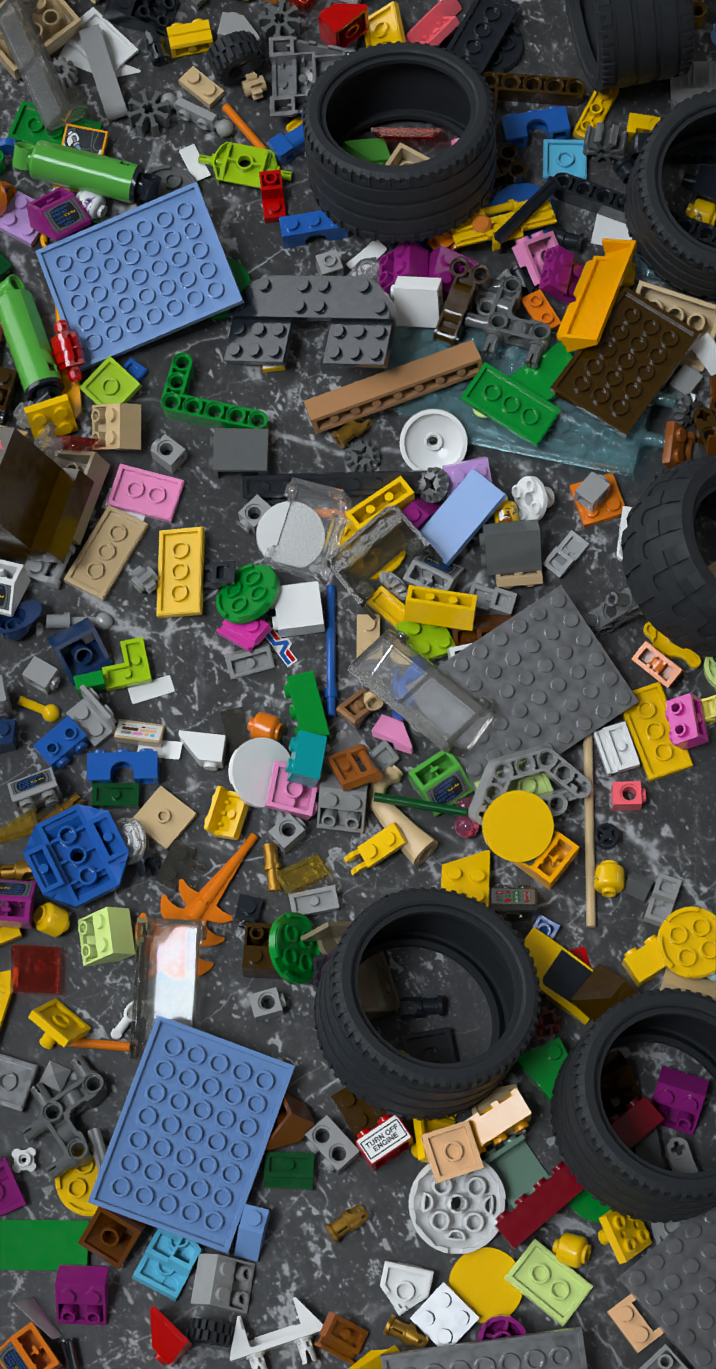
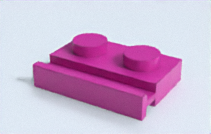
[216,618,272,653]

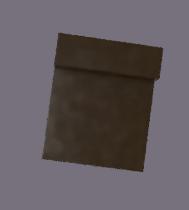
[0,427,94,563]

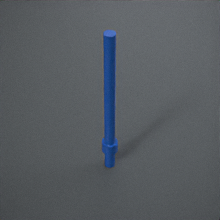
[324,585,338,717]

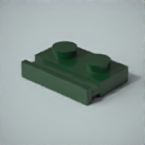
[264,1152,315,1191]

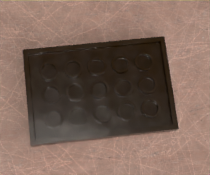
[550,286,701,439]

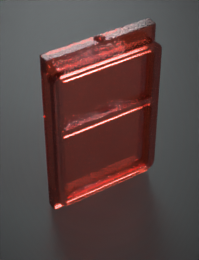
[371,127,443,140]

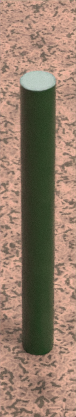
[373,792,468,817]

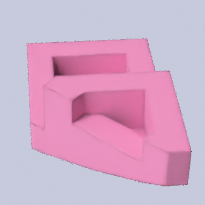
[371,714,413,754]

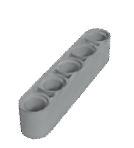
[78,24,128,122]

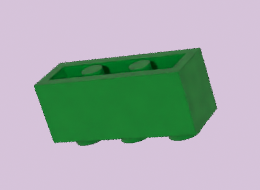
[283,670,330,743]

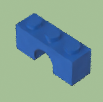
[501,106,571,148]
[279,210,348,249]
[87,748,159,787]

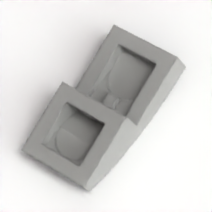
[542,530,590,578]
[469,583,517,616]
[643,873,682,927]

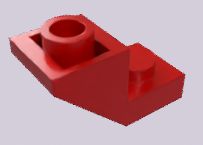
[259,169,286,223]

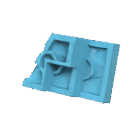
[132,1228,202,1302]

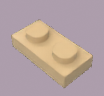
[178,66,225,109]
[495,570,543,588]
[357,614,380,661]

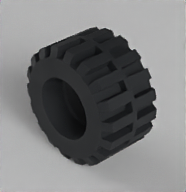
[206,30,266,86]

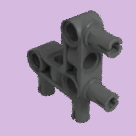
[464,276,552,369]
[580,587,644,636]
[20,1055,109,1181]

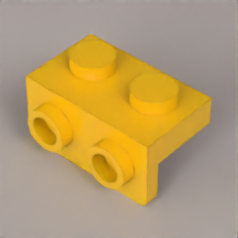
[204,786,249,840]

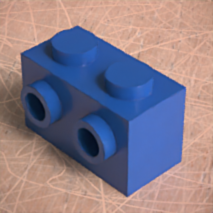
[33,716,89,771]

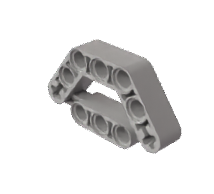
[468,746,592,826]

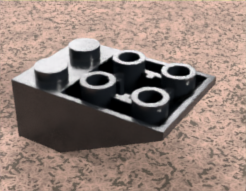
[102,0,180,37]

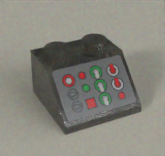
[488,884,537,922]

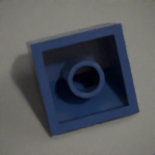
[47,617,113,686]

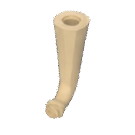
[368,765,438,867]

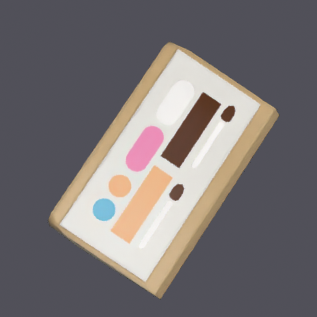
[114,719,165,748]

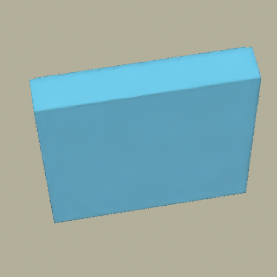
[543,139,587,182]

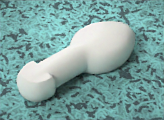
[111,999,144,1040]

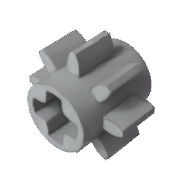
[13,400,33,429]
[130,565,159,594]

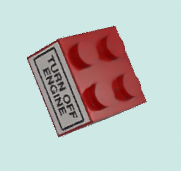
[355,1115,413,1172]

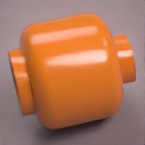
[247,712,284,741]

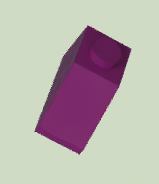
[397,498,441,541]

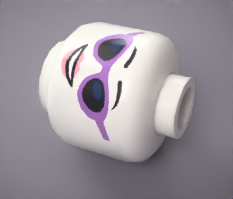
[76,191,107,220]

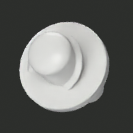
[512,476,554,520]

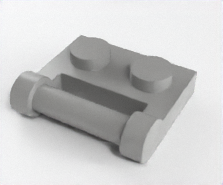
[25,544,76,589]

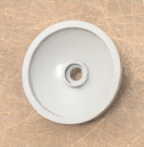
[400,409,467,470]

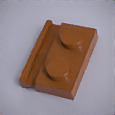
[314,1311,368,1365]

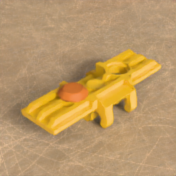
[451,198,557,252]

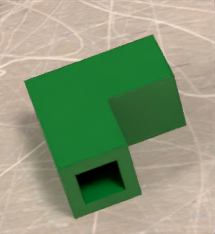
[74,670,106,699]

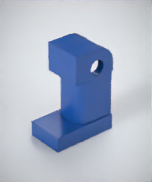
[268,111,306,165]

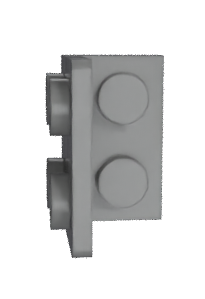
[66,685,117,749]

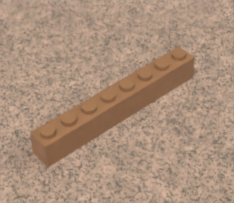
[304,340,483,434]

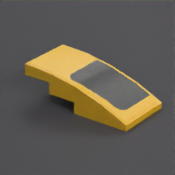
[524,927,593,1025]

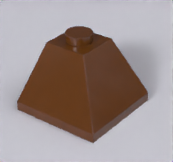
[78,1207,147,1269]

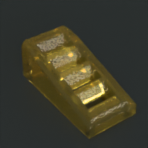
[0,808,39,844]

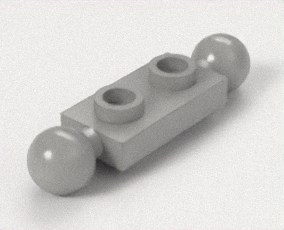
[160,93,233,137]

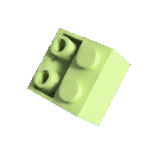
[78,907,135,966]

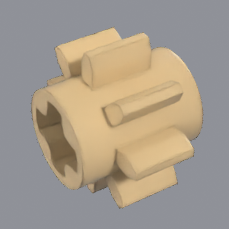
[241,72,267,100]

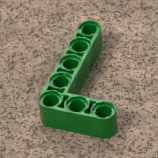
[161,352,269,430]

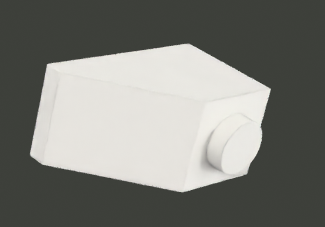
[179,730,227,771]

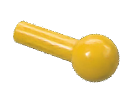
[17,696,60,722]

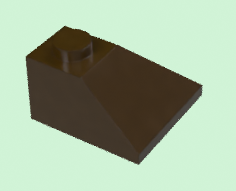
[569,964,641,1023]

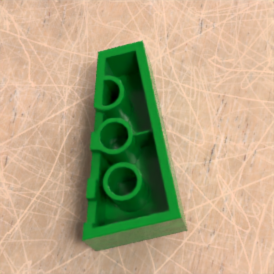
[515,1037,568,1105]

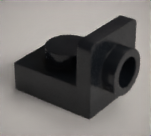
[232,894,264,929]

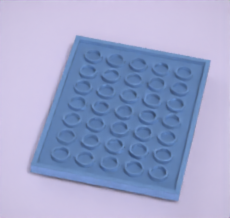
[35,182,244,371]
[88,1015,295,1254]

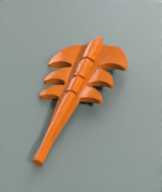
[135,833,258,980]

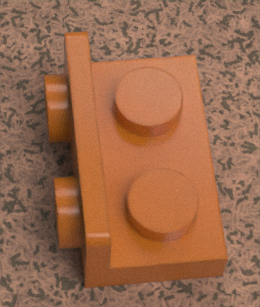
[521,289,561,340]

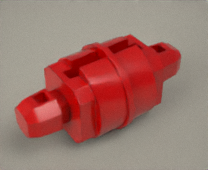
[51,320,86,383]

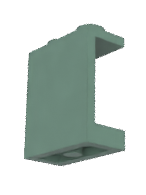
[483,1134,551,1210]

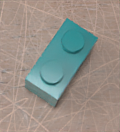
[285,730,327,788]

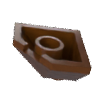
[265,1089,314,1151]

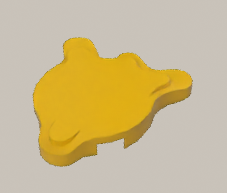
[643,622,701,669]

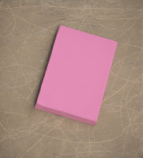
[106,464,185,524]

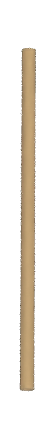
[583,733,596,928]

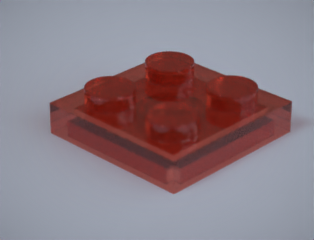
[10,944,60,996]

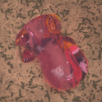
[455,798,479,838]

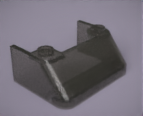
[327,506,443,620]

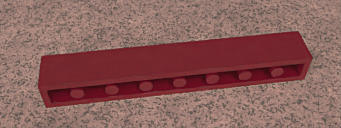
[494,1096,664,1249]

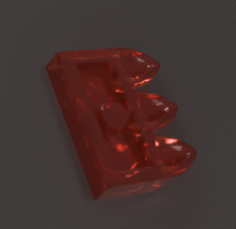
[49,435,99,451]

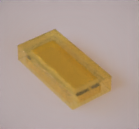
[275,854,329,895]

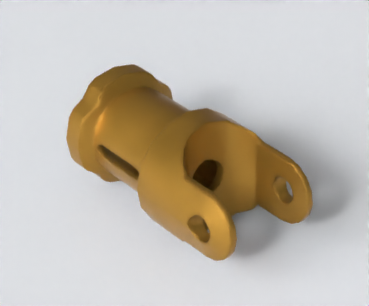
[331,418,372,449]
[0,861,35,881]
[324,1204,369,1243]
[383,1314,429,1348]

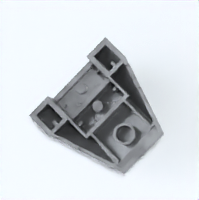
[269,36,355,118]

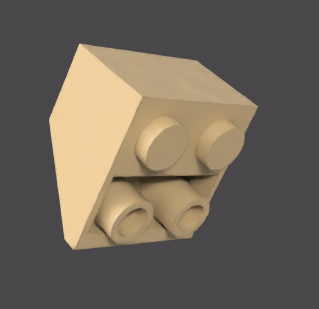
[91,403,141,451]

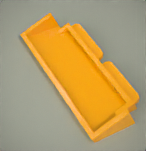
[556,238,637,352]

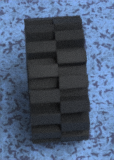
[187,1318,235,1347]

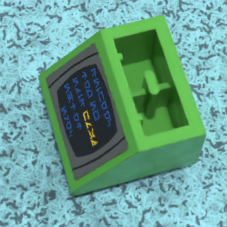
[408,747,474,817]

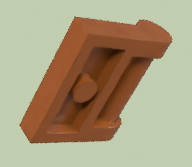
[662,421,696,469]
[326,744,383,792]

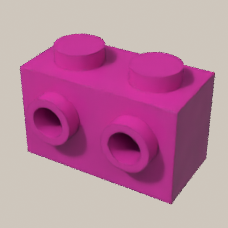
[665,693,709,750]

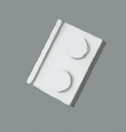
[592,721,640,776]

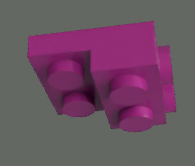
[538,245,584,306]
[0,1156,26,1216]

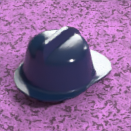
[0,600,42,640]

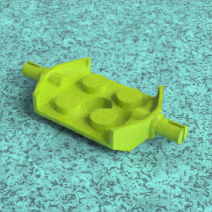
[198,142,293,189]

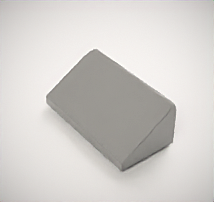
[224,643,275,679]

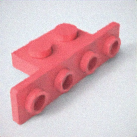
[405,0,462,47]

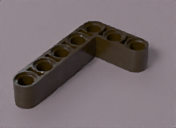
[482,72,585,123]

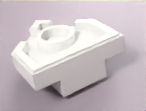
[380,1260,434,1316]

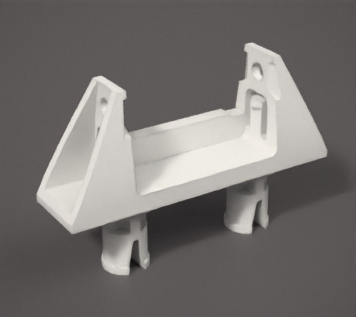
[230,1297,323,1369]

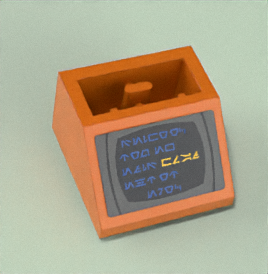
[0,1322,63,1369]

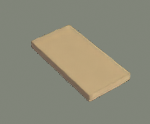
[64,505,149,602]

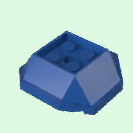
[23,804,130,909]

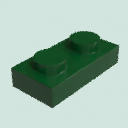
[91,783,140,808]

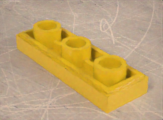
[572,89,619,140]

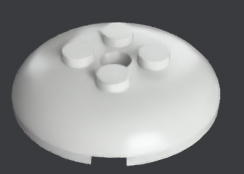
[409,1161,506,1254]

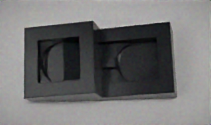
[203,561,236,590]

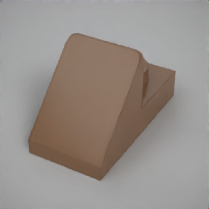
[336,688,376,730]

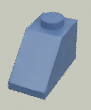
[234,1204,271,1262]

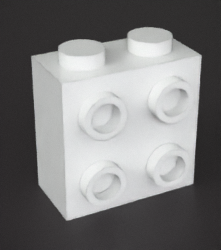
[391,276,444,328]
[271,581,325,638]

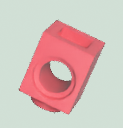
[611,781,646,811]

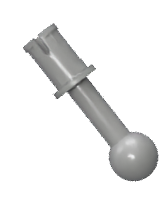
[46,612,113,630]

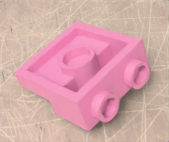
[512,230,559,286]
[265,761,321,820]

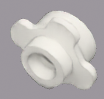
[12,1147,37,1173]

